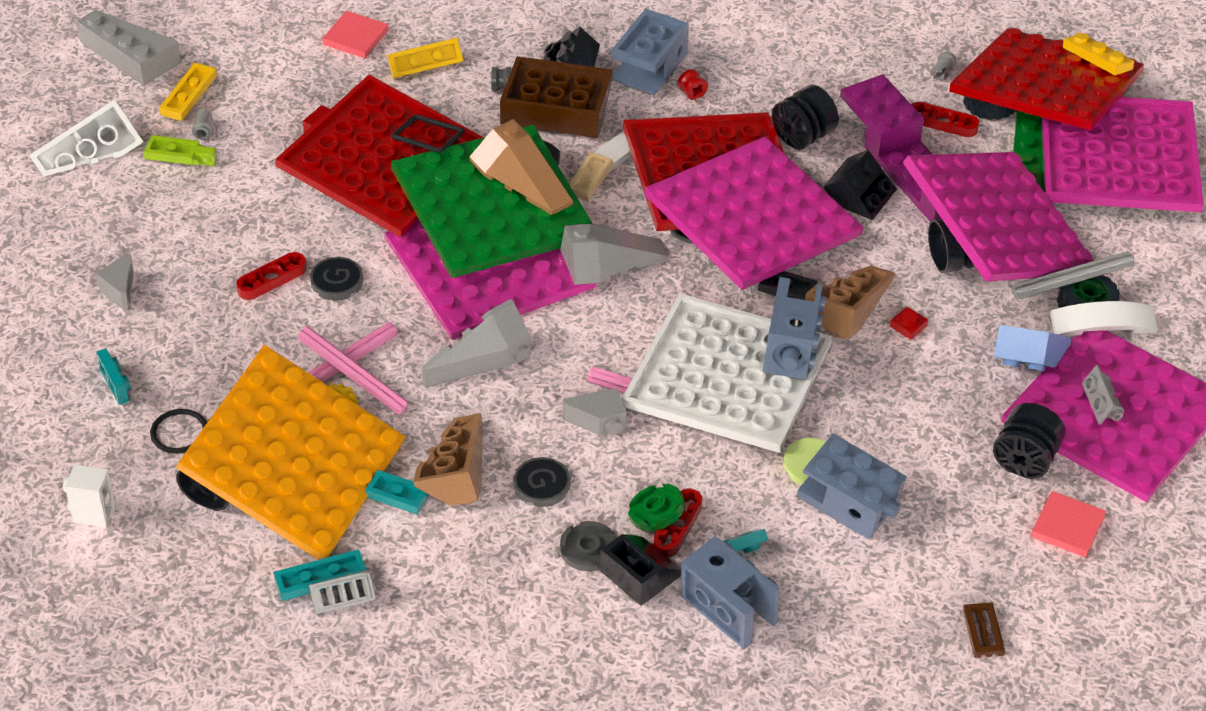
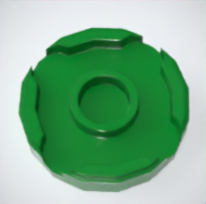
[628,484,685,531]

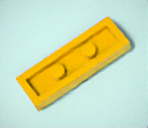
[1063,33,1134,75]
[386,38,464,79]
[159,62,217,121]

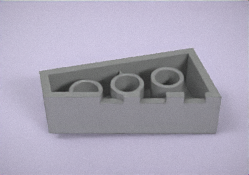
[77,10,181,86]

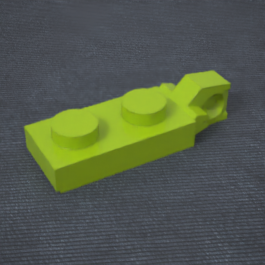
[143,135,217,166]

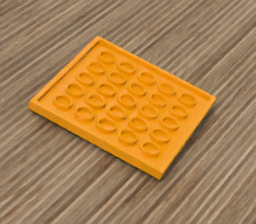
[176,344,406,560]

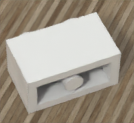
[63,464,116,528]

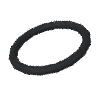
[150,408,207,454]

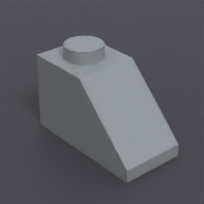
[563,388,626,435]

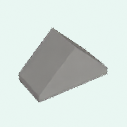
[96,254,134,310]

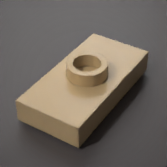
[569,152,614,201]

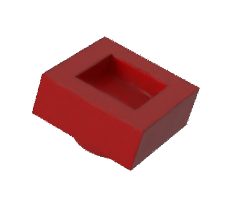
[890,306,928,340]

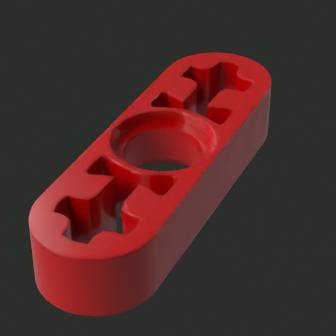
[911,102,979,137]
[236,252,307,300]
[653,488,702,558]

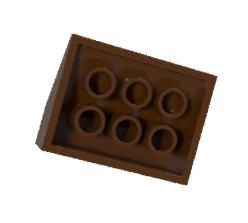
[500,56,613,138]

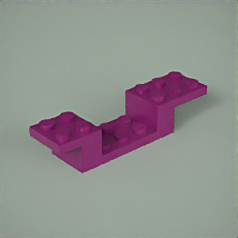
[840,74,941,221]

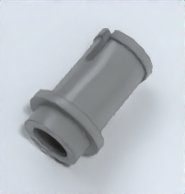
[930,51,956,81]
[192,109,212,140]

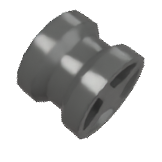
[491,67,512,91]

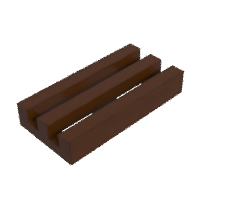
[963,602,1005,658]

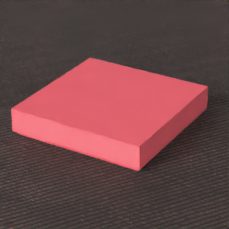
[322,11,389,58]
[1031,491,1106,557]

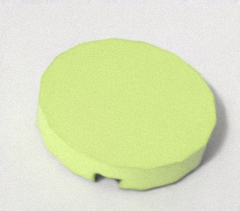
[783,438,826,485]

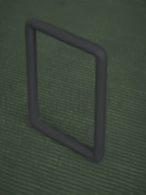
[391,115,465,153]

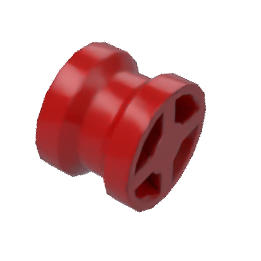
[677,69,708,100]

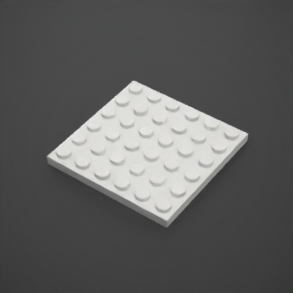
[622,293,832,453]

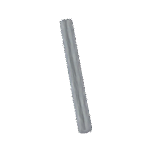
[1012,251,1134,299]

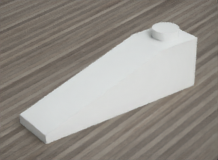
[29,100,143,176]

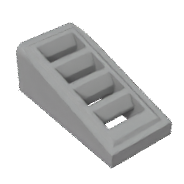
[309,570,376,614]

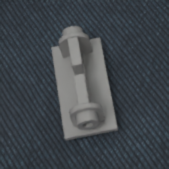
[1082,365,1124,424]

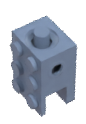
[611,8,689,96]
[762,277,826,380]
[796,433,907,539]
[681,535,780,649]

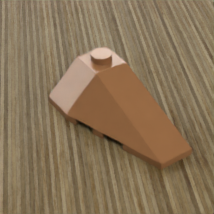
[469,119,573,215]
[805,265,895,339]
[413,413,482,506]

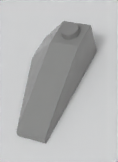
[560,224,668,285]
[422,299,531,387]

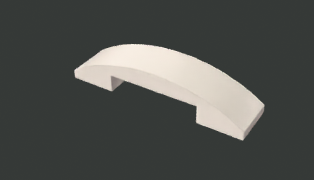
[1050,301,1158,336]

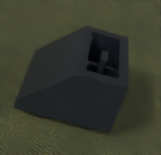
[543,27,600,67]
[823,150,897,220]
[600,534,681,606]

